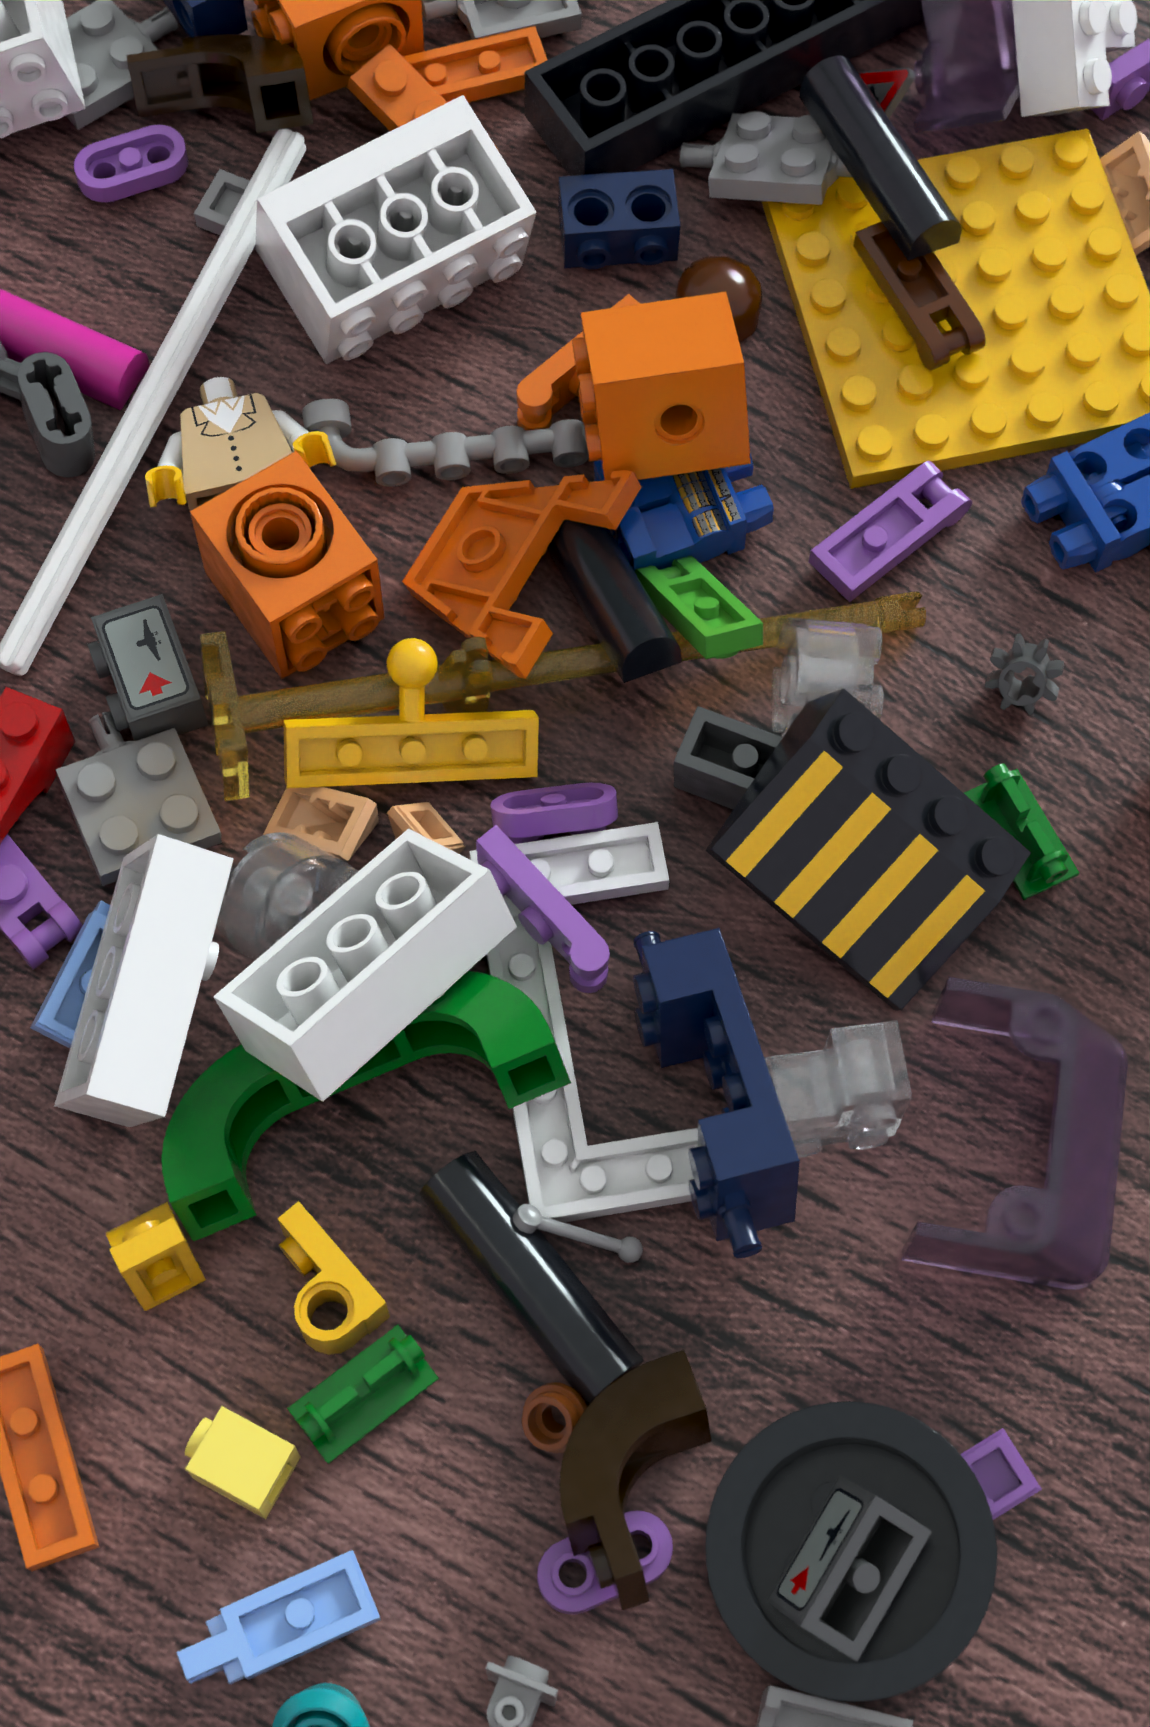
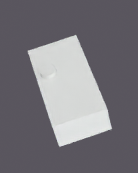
[213,828,517,1102]
[54,834,234,1127]

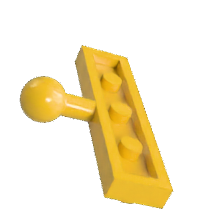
[283,638,539,788]

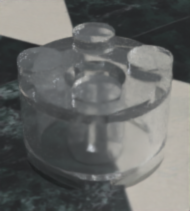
[771,617,884,737]
[216,832,358,961]

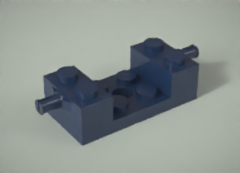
[633,928,800,1258]

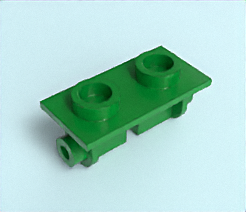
[964,763,1080,901]
[287,1325,439,1464]

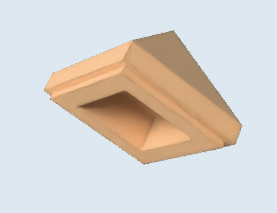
[387,802,465,854]

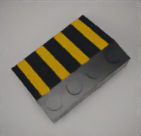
[705,688,1031,1011]

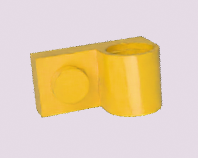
[277,1201,390,1355]
[105,1202,206,1312]

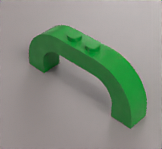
[162,970,571,1242]

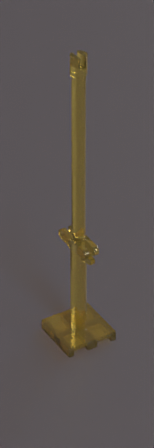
[200,591,926,801]

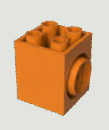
[251,0,424,100]
[572,292,751,480]
[190,451,385,679]

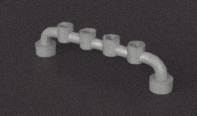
[302,399,589,487]

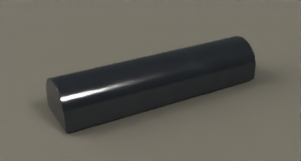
[799,56,962,261]
[547,484,682,683]
[420,1151,644,1407]

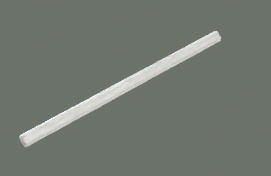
[0,128,306,676]

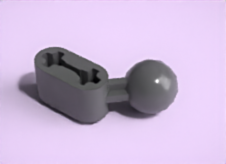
[0,341,96,478]

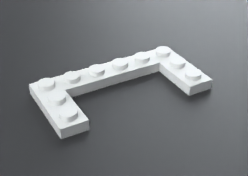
[470,822,698,1223]

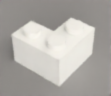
[1012,0,1137,117]

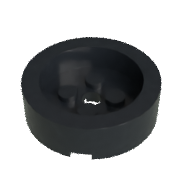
[705,1401,997,1702]

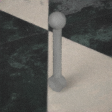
[513,1204,643,1263]

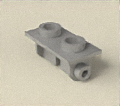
[485,1655,558,1727]

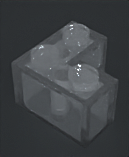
[764,1020,912,1158]

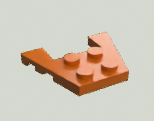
[402,470,642,679]

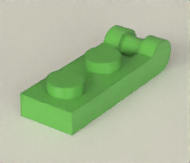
[635,556,763,659]

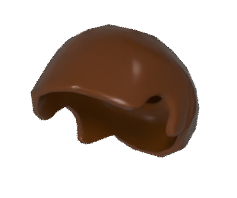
[675,256,762,343]

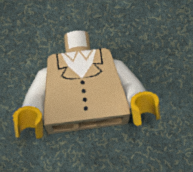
[145,377,336,511]

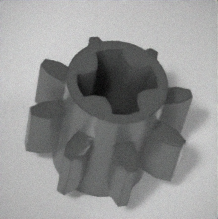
[985,633,1064,715]

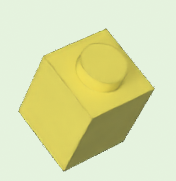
[185,1406,301,1519]

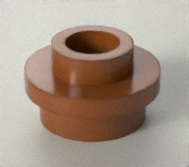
[522,1382,587,1453]

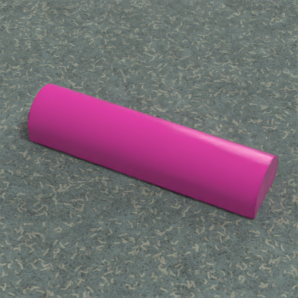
[0,289,150,410]

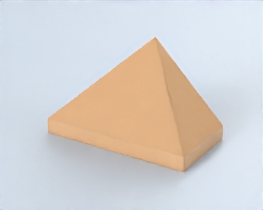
[1099,131,1150,255]
[263,787,379,861]

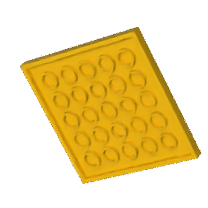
[761,128,1150,489]

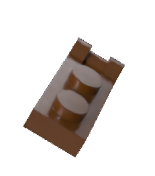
[853,221,986,370]

